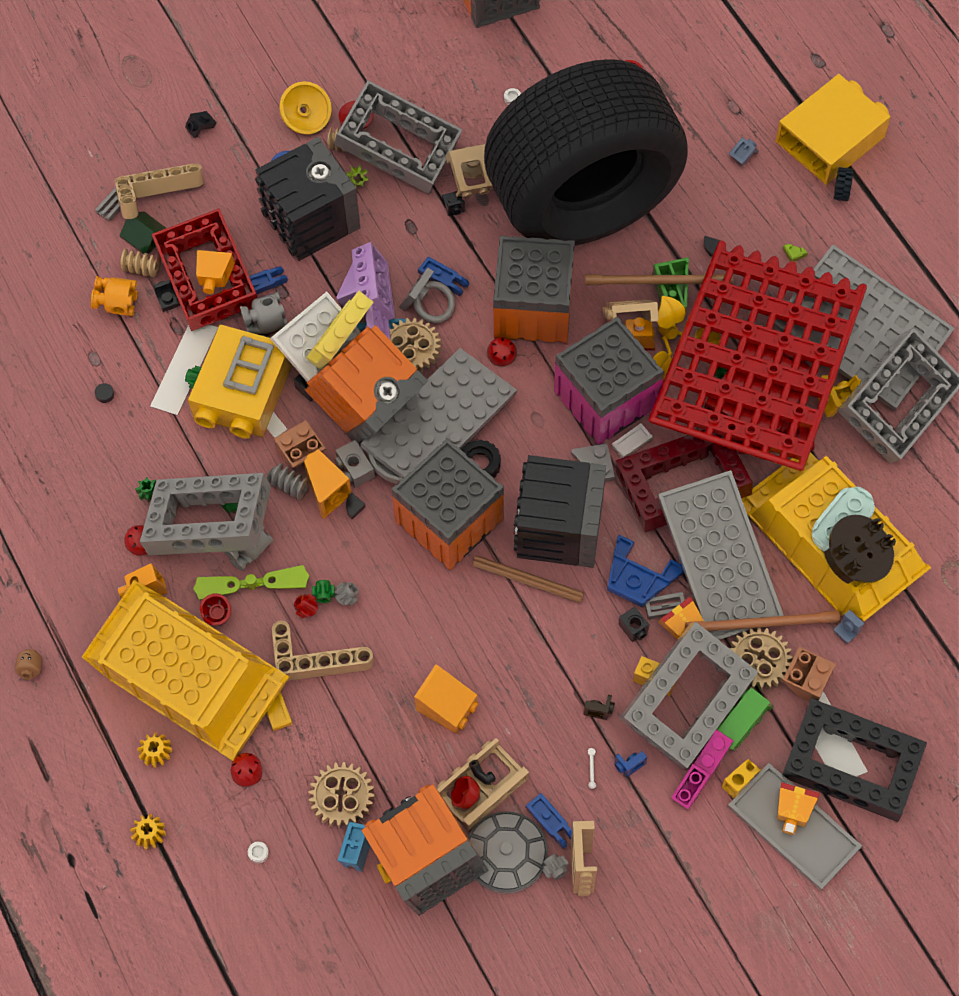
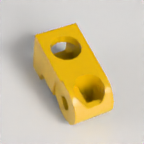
[721,759,761,799]

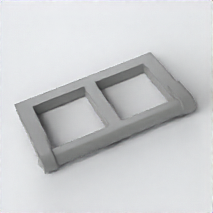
[223,336,274,395]

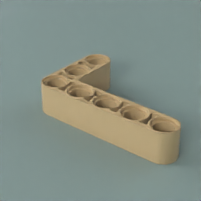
[115,164,204,219]
[272,621,374,681]

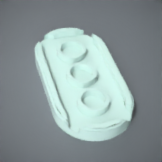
[812,487,875,551]

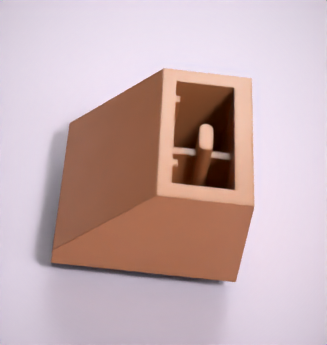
[274,420,326,469]
[782,646,836,702]

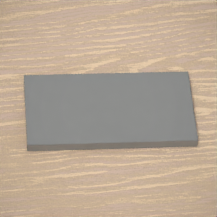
[728,763,862,891]

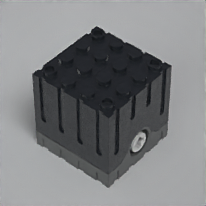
[255,136,361,261]
[514,455,606,568]

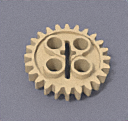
[389,318,441,372]
[729,627,793,691]
[308,762,375,828]

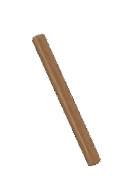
[473,556,584,603]

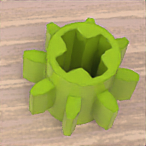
[346,165,369,187]

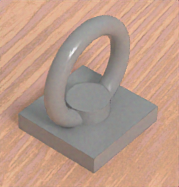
[399,268,456,323]

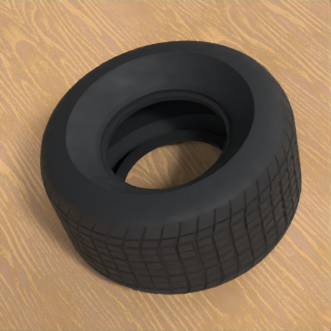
[484,59,688,246]

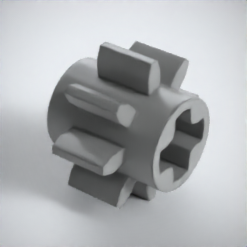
[335,581,359,606]
[542,854,569,880]

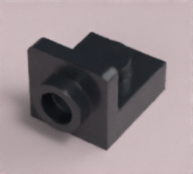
[442,191,465,216]
[153,280,180,312]

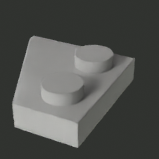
[571,443,615,482]

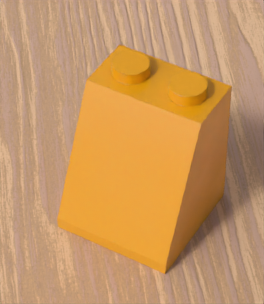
[304,449,351,519]
[414,665,479,734]

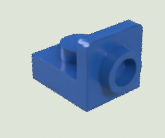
[614,751,647,777]

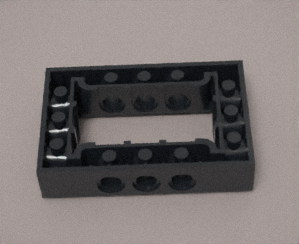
[782,698,927,822]

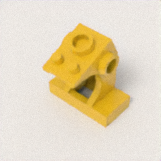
[818,375,861,417]

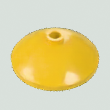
[279,81,332,135]

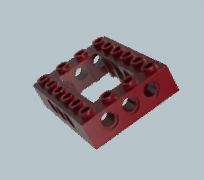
[615,430,753,532]

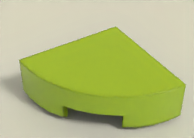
[783,244,808,262]

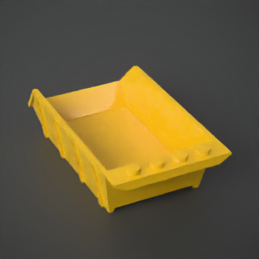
[741,452,931,622]
[82,580,290,761]

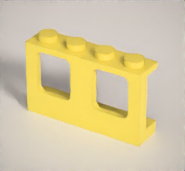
[306,291,374,370]

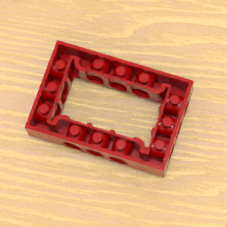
[152,208,258,331]

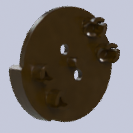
[824,515,896,584]

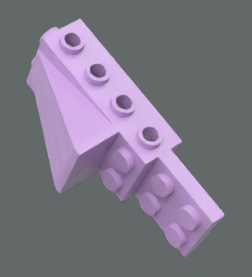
[336,242,395,341]

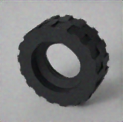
[461,439,501,478]

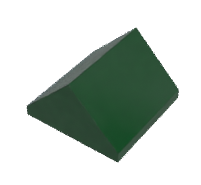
[120,211,166,254]

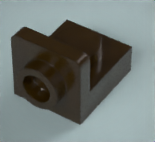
[584,695,615,720]

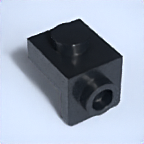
[185,111,217,138]

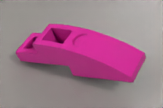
[671,729,734,809]

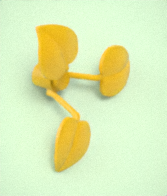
[653,296,721,380]

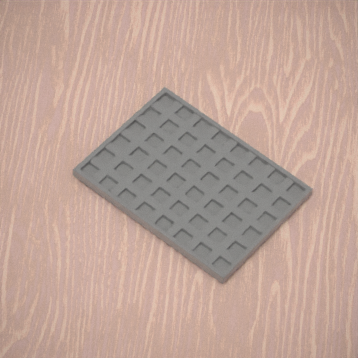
[773,245,955,411]

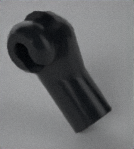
[469,760,496,785]

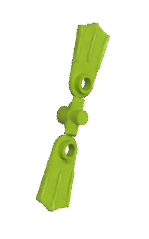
[193,565,310,600]

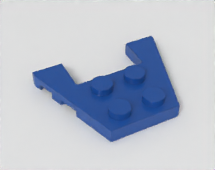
[607,535,684,607]

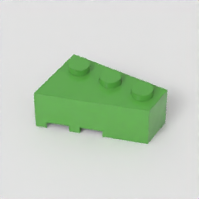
[652,257,689,314]
[717,687,774,751]

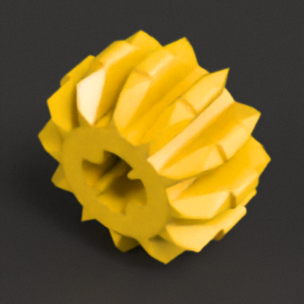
[137,732,173,768]
[130,814,166,850]

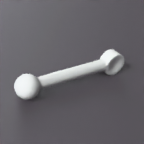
[588,748,596,789]

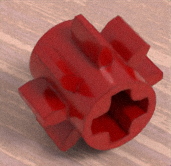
[294,593,318,618]

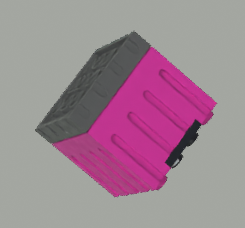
[554,317,664,445]

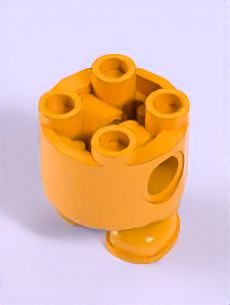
[91,276,138,316]

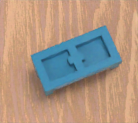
[337,822,370,872]

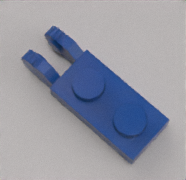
[418,257,470,296]
[249,266,288,294]
[525,793,572,849]

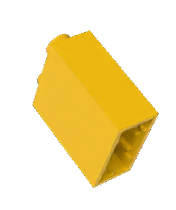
[775,74,891,185]
[188,324,292,439]

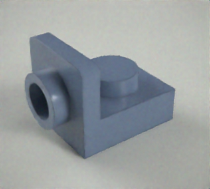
[729,137,759,166]
[834,610,864,644]

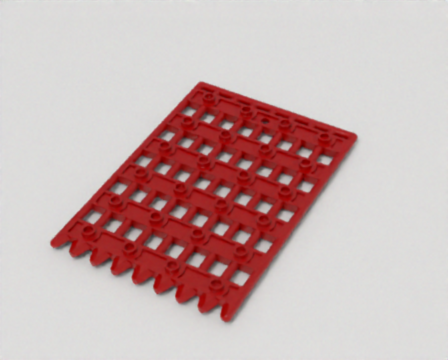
[648,240,867,471]

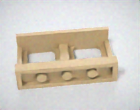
[445,144,494,198]
[602,299,659,322]
[436,738,529,831]
[571,821,597,896]

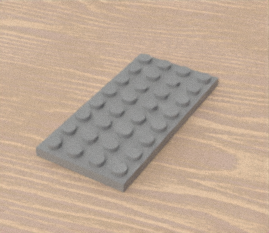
[361,348,517,479]
[657,470,784,640]

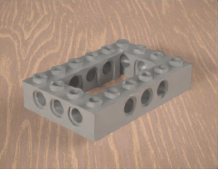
[334,80,462,194]
[837,328,959,463]
[140,473,271,556]
[619,622,758,769]

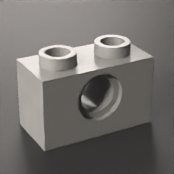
[335,440,375,488]

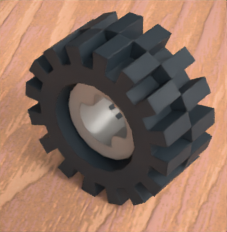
[834,167,854,201]

